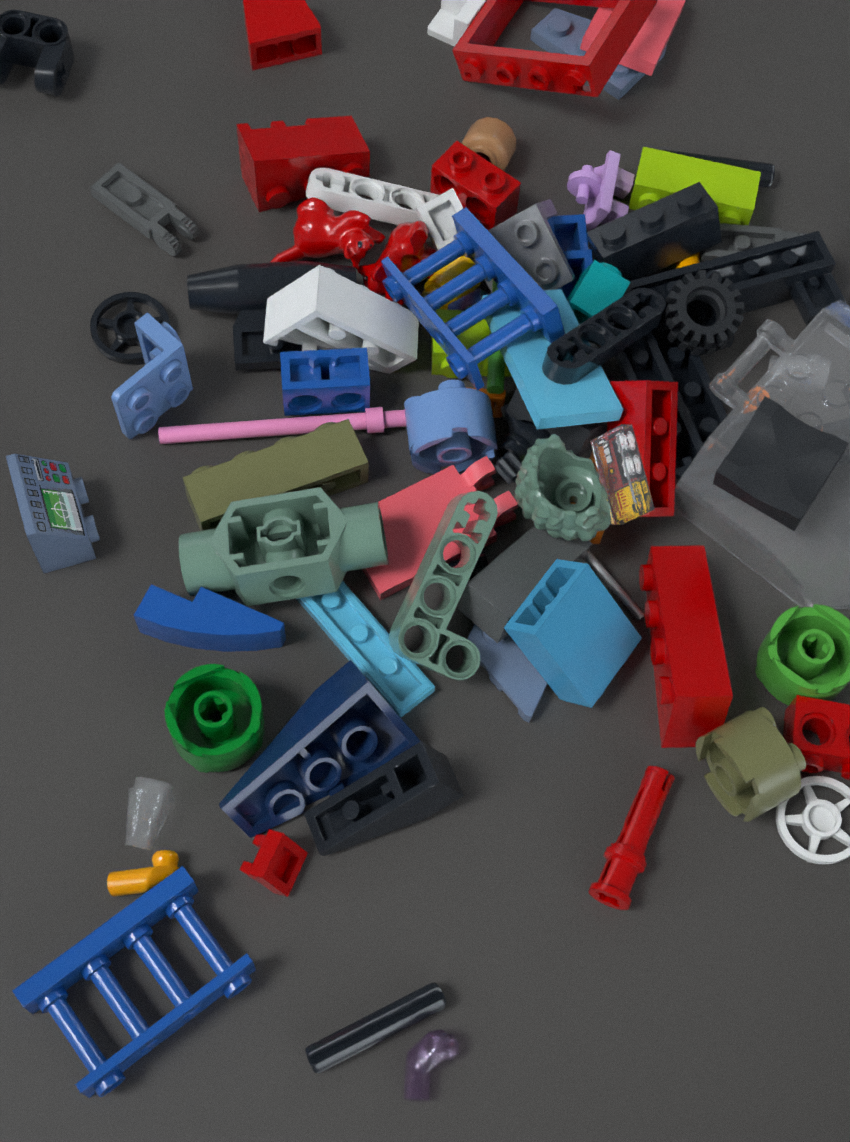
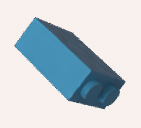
[504,559,642,708]

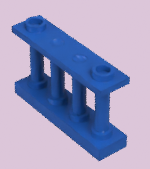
[381,207,565,390]
[12,866,256,1098]

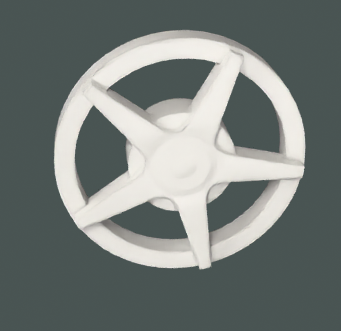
[776,776,850,864]

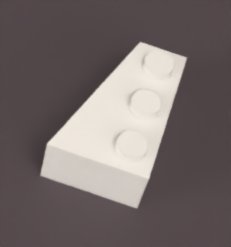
[263,265,419,374]

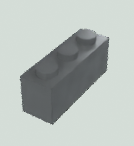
[457,525,593,643]

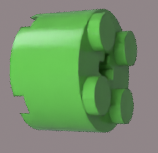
[755,604,850,705]

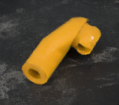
[107,850,180,897]

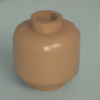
[462,117,516,171]

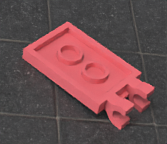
[580,0,686,76]
[362,456,518,600]

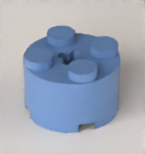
[404,380,497,474]

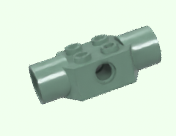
[179,487,389,606]

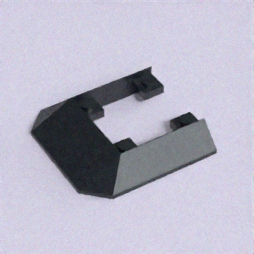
[609,231,850,500]

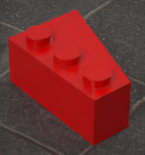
[236,115,370,212]

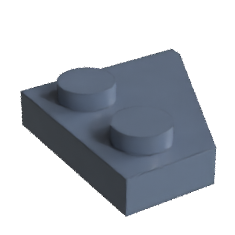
[467,624,548,723]

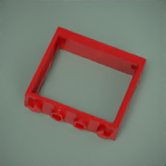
[452,0,658,97]

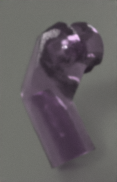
[404,1029,459,1102]

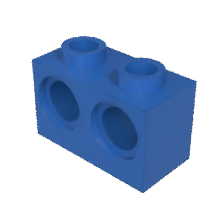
[280,348,370,416]

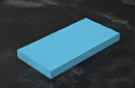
[481,289,623,430]

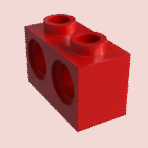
[430,141,521,230]
[783,695,850,780]

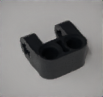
[0,10,74,96]

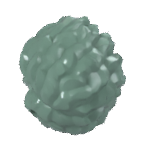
[514,434,611,541]

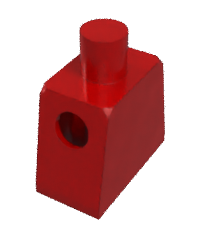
[243,0,322,71]

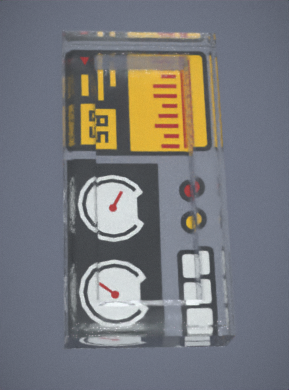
[590,424,655,525]

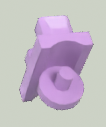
[567,150,635,231]

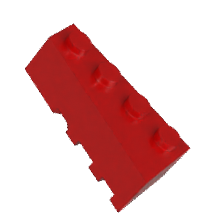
[639,545,733,748]

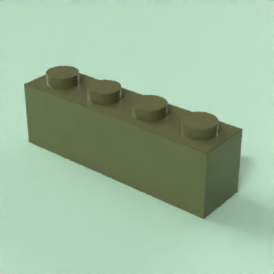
[182,419,369,531]

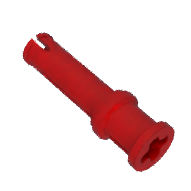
[588,766,675,910]

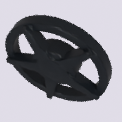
[90,292,170,364]

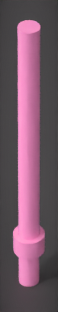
[158,407,406,444]

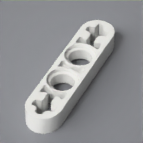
[306,168,439,225]

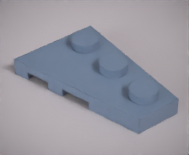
[530,8,667,100]

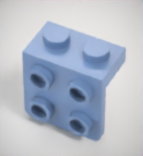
[111,312,193,439]

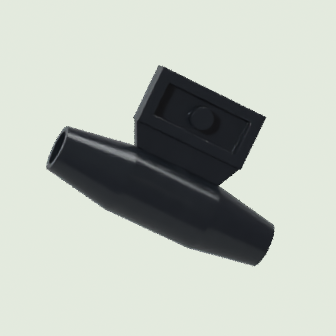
[187,261,357,371]

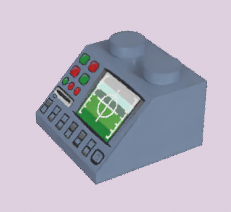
[6,454,100,573]

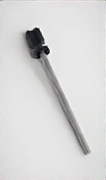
[494,450,645,621]

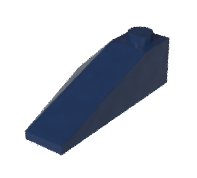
[219,660,421,838]

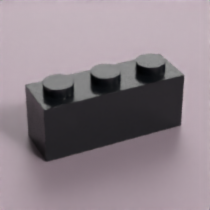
[587,182,722,281]

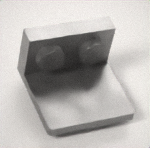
[474,199,575,293]

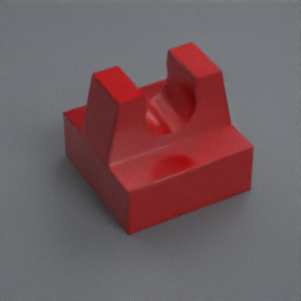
[239,829,308,897]

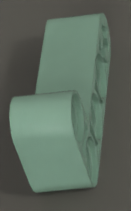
[389,491,498,680]

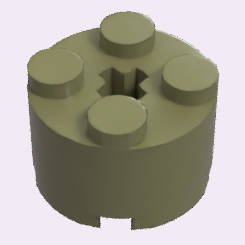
[696,707,806,822]

